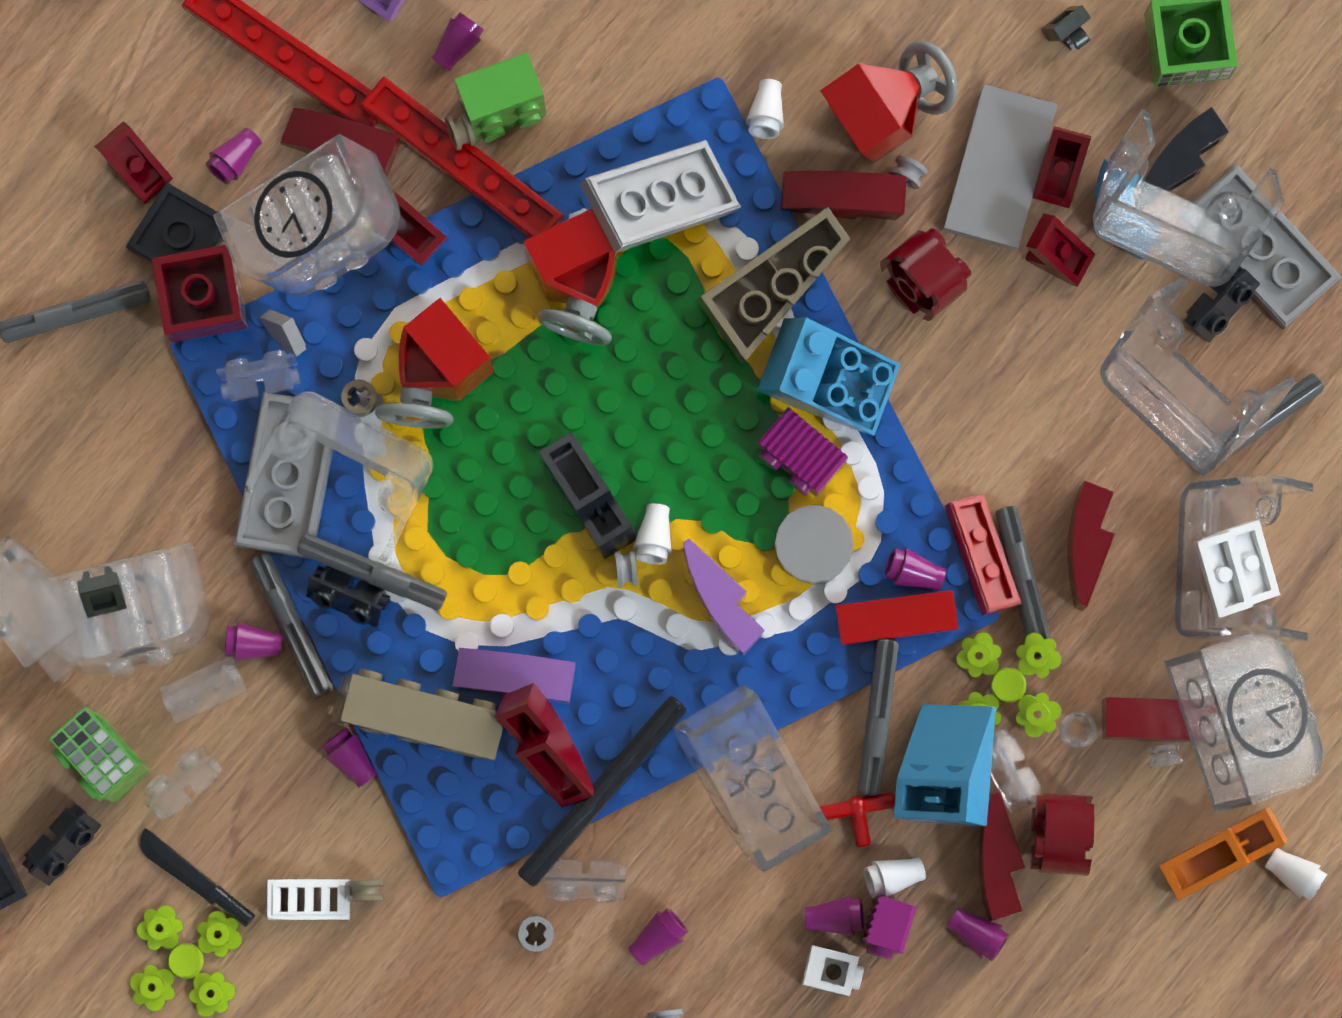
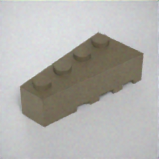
[697,207,850,365]
[330,669,503,761]

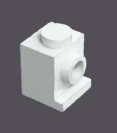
[801,945,864,996]

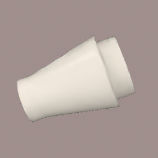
[746,79,784,139]
[633,503,672,564]
[1265,848,1328,901]
[864,857,926,898]

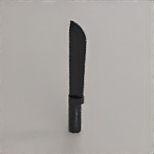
[140,828,255,927]

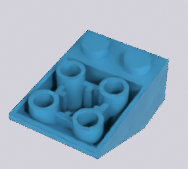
[757,317,901,436]
[894,704,996,826]

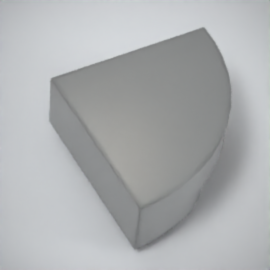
[260,310,306,357]

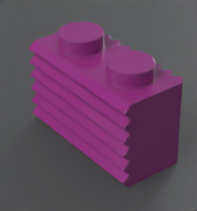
[757,407,848,497]
[861,896,916,960]

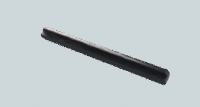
[518,696,687,887]

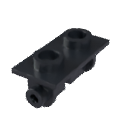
[1183,262,1260,343]
[306,565,391,628]
[22,803,102,886]

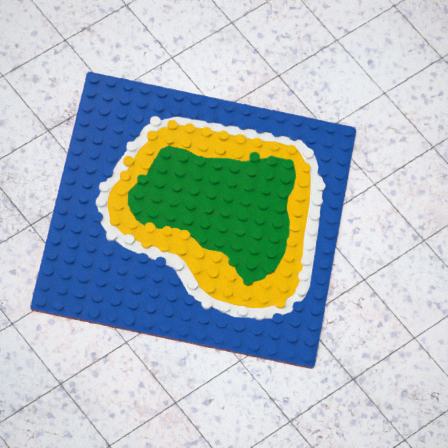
[170,78,999,897]

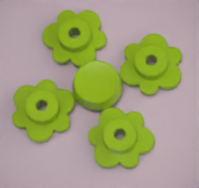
[957,632,1062,738]
[130,905,242,1017]

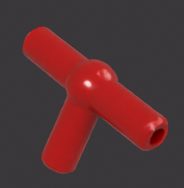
[817,792,895,847]

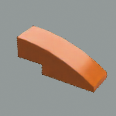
[1159,806,1288,901]

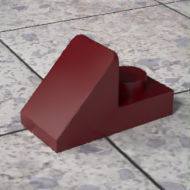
[94,121,173,204]
[1032,126,1091,208]
[1026,213,1095,287]

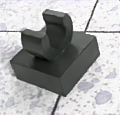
[1041,5,1091,50]
[77,566,127,618]

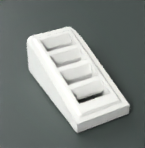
[267,879,350,920]

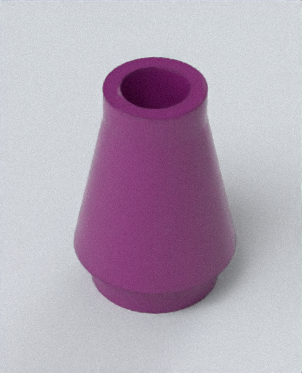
[432,12,484,71]
[206,128,262,184]
[885,547,946,591]
[224,622,282,661]
[322,727,377,788]
[805,896,864,936]
[628,908,688,965]
[947,908,1009,961]

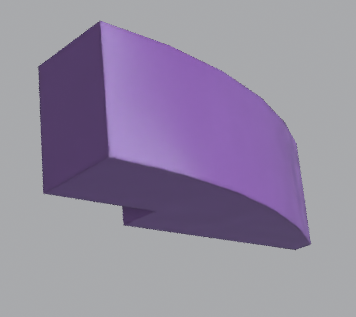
[683,538,765,657]
[453,648,576,704]

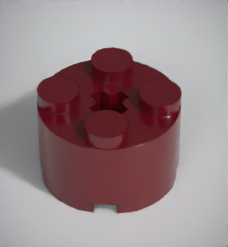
[880,228,971,321]
[1030,793,1095,876]

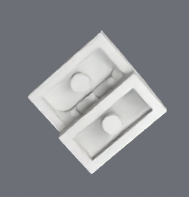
[1194,520,1280,618]

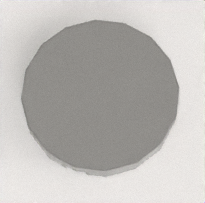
[775,505,854,584]

